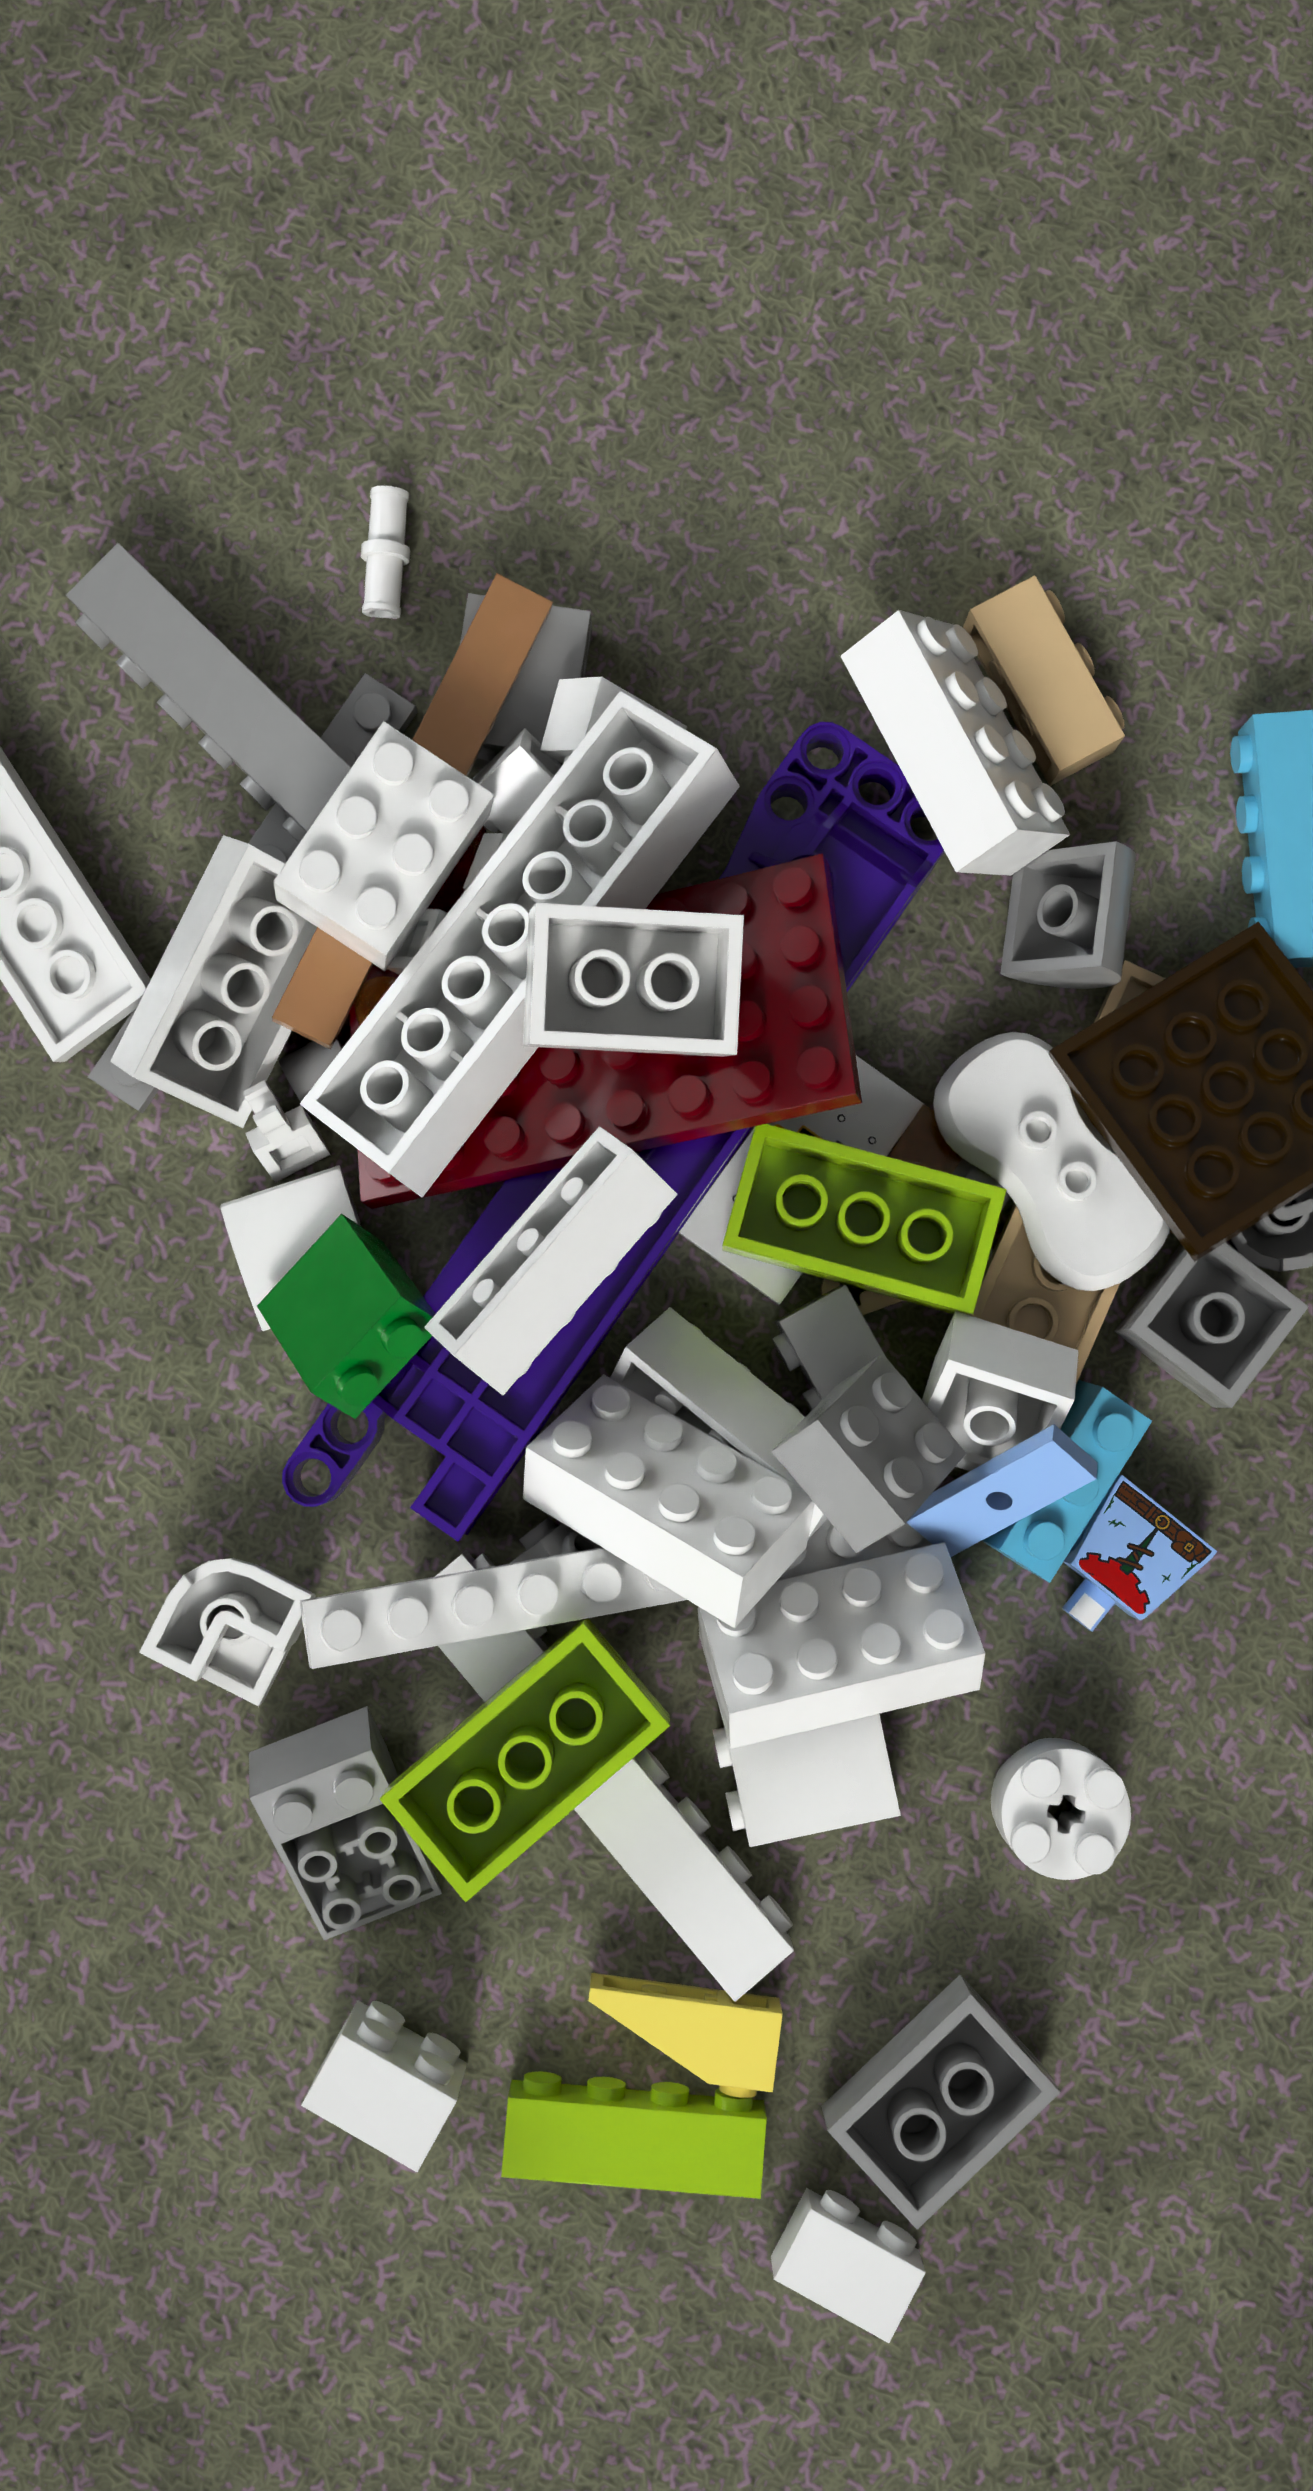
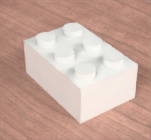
[273,721,494,971]
[523,903,744,1057]

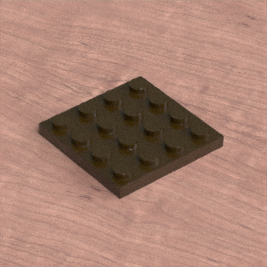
[1048,922,1313,1262]

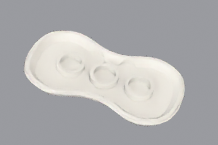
[933,1032,1170,1291]

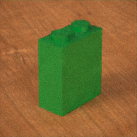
[257,1213,435,1419]

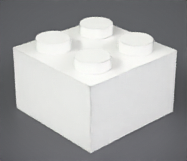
[301,2000,467,2172]

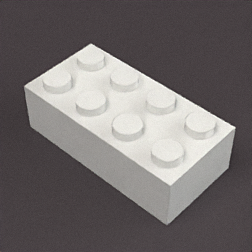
[841,610,1070,876]
[110,835,317,1128]
[523,1374,815,1628]
[698,1542,985,1749]

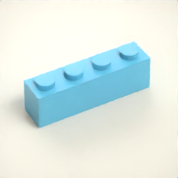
[1230,710,1313,968]

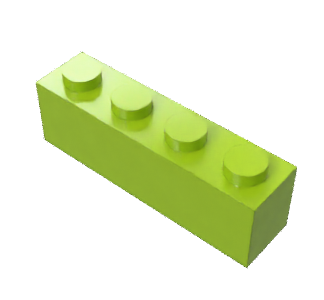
[501,2071,767,2199]

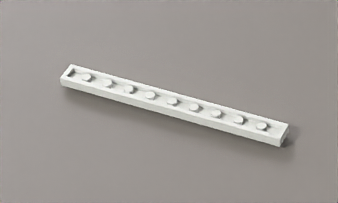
[300,1519,933,1669]

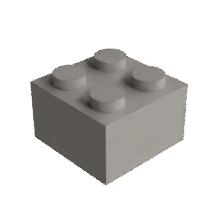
[1114,1242,1309,1408]
[771,1354,967,1553]

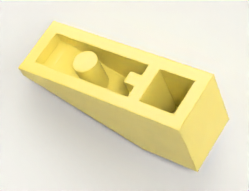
[588,1973,783,2098]

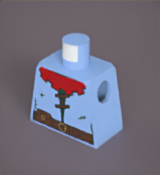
[1062,1474,1217,1632]

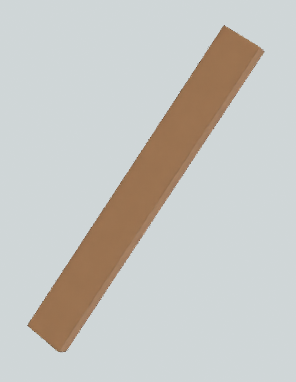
[272,573,553,1050]

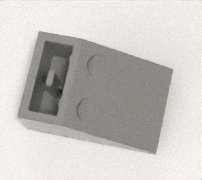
[249,1706,442,1940]

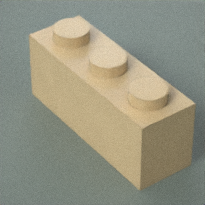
[963,575,1125,786]

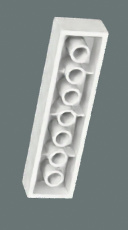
[300,691,740,1197]

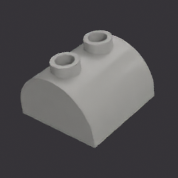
[1000,841,1136,989]

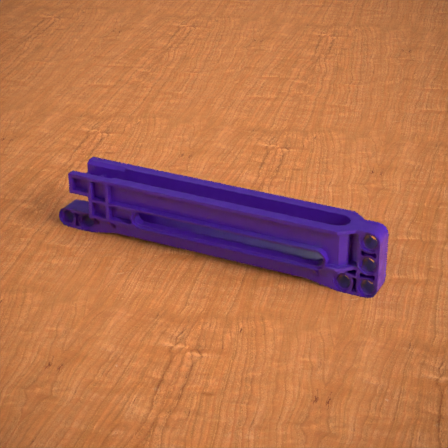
[282,722,945,1542]

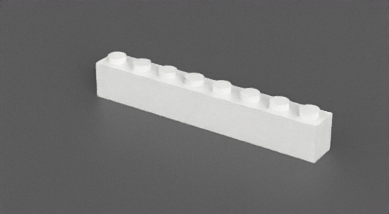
[435,1550,794,2002]

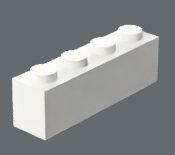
[424,1126,678,1395]
[610,1307,827,1539]

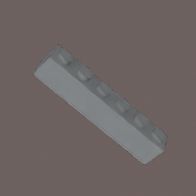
[66,543,351,843]

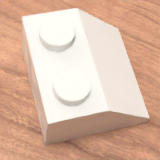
[922,1311,1078,1471]

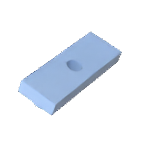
[906,1424,1098,1557]

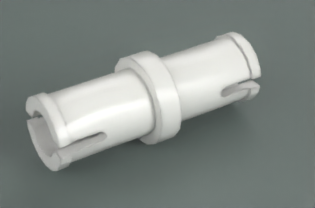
[361,486,410,619]

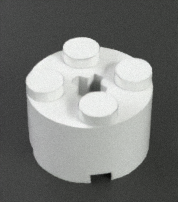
[991,1738,1131,1880]

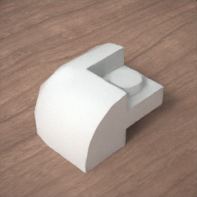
[139,1558,316,1707]

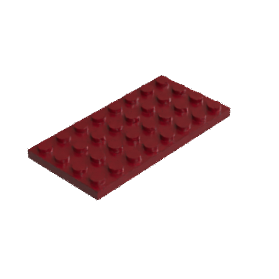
[350,853,862,1209]

